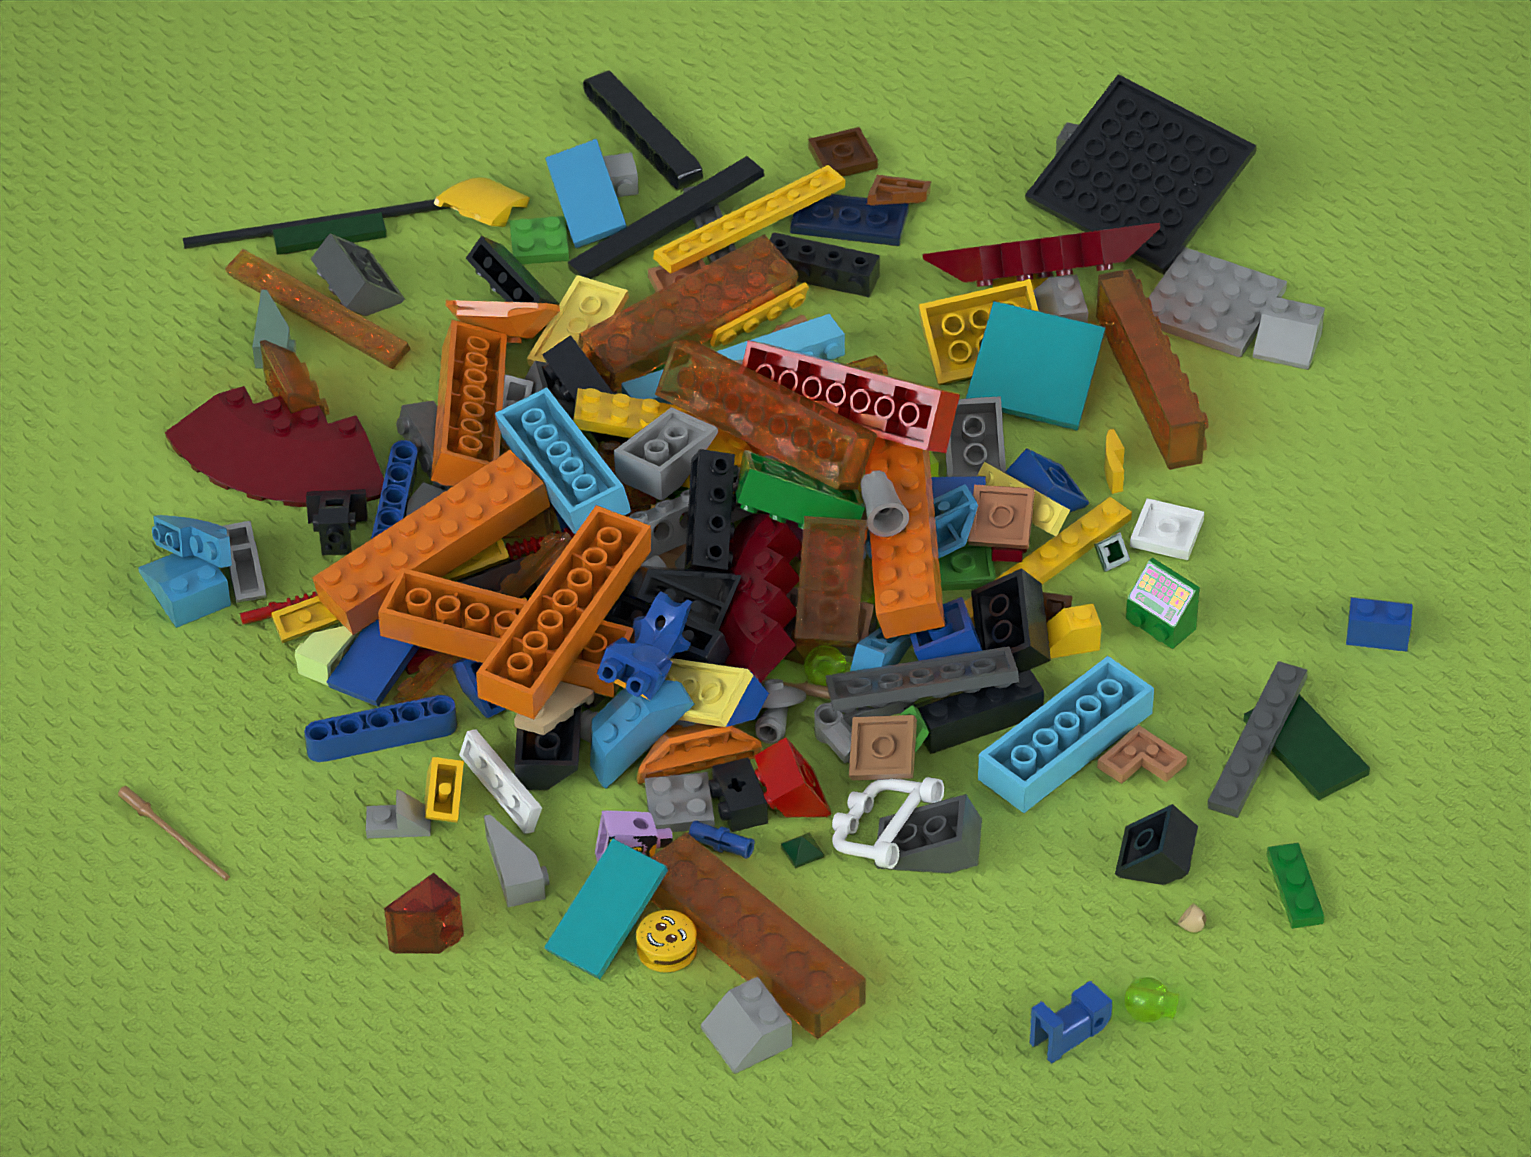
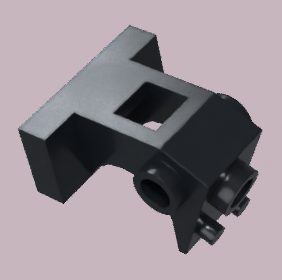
[306,489,368,555]

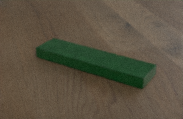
[272,212,387,255]

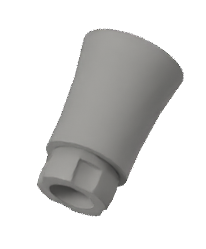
[861,471,909,537]

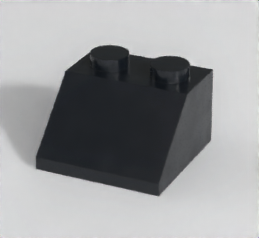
[1115,804,1198,885]

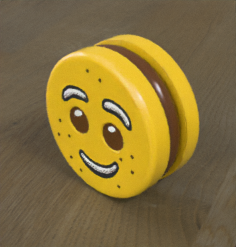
[636,910,697,972]

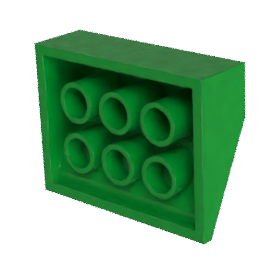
[736,450,865,542]

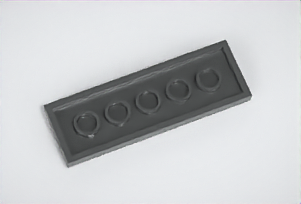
[825,647,1019,713]

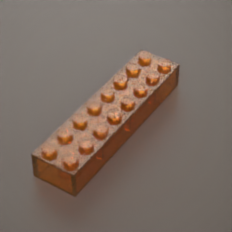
[578,234,798,392]
[1096,269,1209,470]
[655,340,877,490]
[650,832,866,1040]

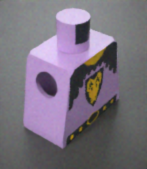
[595,811,673,862]

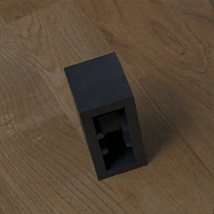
[708,757,768,832]

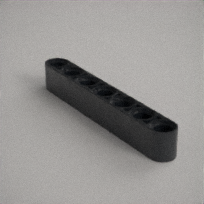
[583,70,703,190]

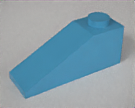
[850,627,912,672]

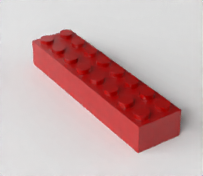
[734,340,960,453]

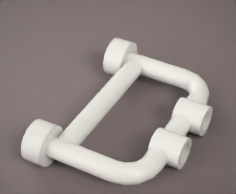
[832,777,944,869]

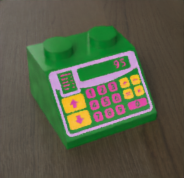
[1126,557,1200,649]

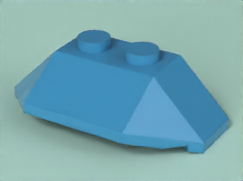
[857,484,978,559]
[590,680,694,788]

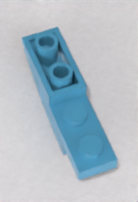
[152,515,232,568]

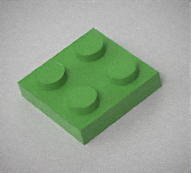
[509,216,569,265]

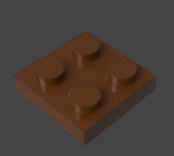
[808,127,878,177]

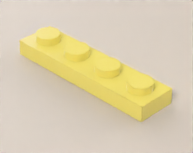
[977,462,1070,537]

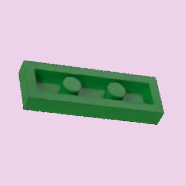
[1267,842,1324,929]

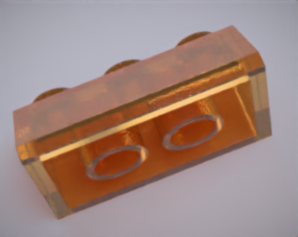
[260,340,329,418]

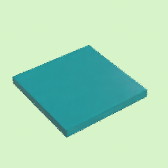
[966,301,1106,430]

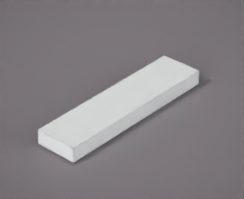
[459,729,542,834]

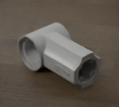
[814,703,852,763]

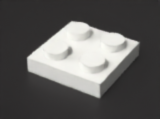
[1130,498,1204,560]

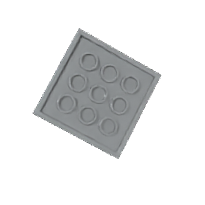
[1137,247,1287,358]

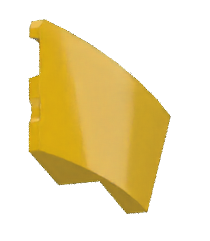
[434,177,530,227]

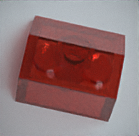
[384,873,464,954]

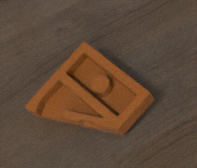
[867,175,931,205]

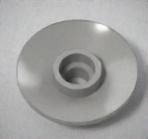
[762,679,806,708]

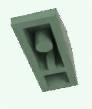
[252,290,296,368]

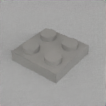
[645,772,715,832]

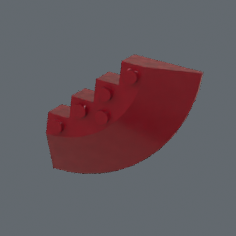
[922,223,1160,287]
[165,386,384,507]
[719,513,804,683]

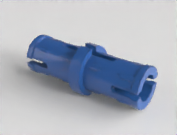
[688,820,755,859]

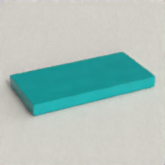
[544,839,668,979]

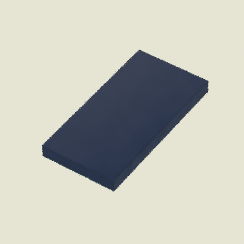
[790,194,909,246]

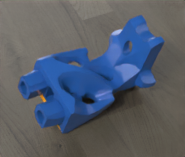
[597,592,692,700]

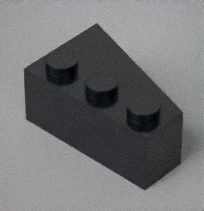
[626,566,742,631]

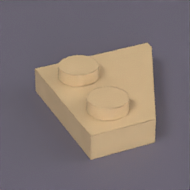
[514,681,594,735]

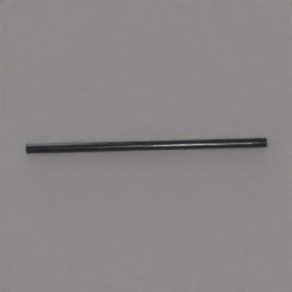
[183,199,450,249]

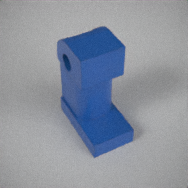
[1030,981,1112,1064]

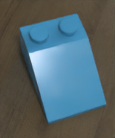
[138,553,231,628]

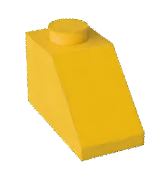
[1047,603,1102,659]
[425,757,464,823]

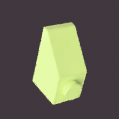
[295,626,360,686]

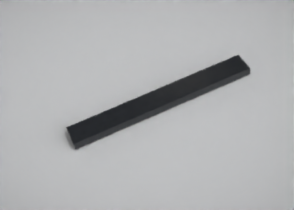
[567,156,764,279]

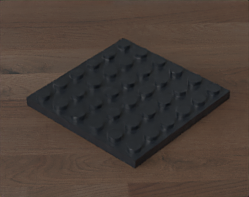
[1025,74,1257,275]

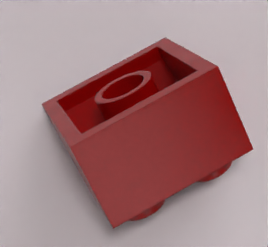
[754,737,832,817]

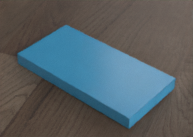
[545,139,627,248]

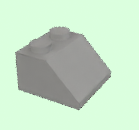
[1033,274,1088,323]
[1253,296,1325,370]
[701,977,792,1074]

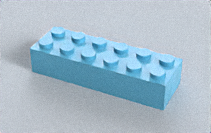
[494,388,631,534]
[978,656,1154,813]

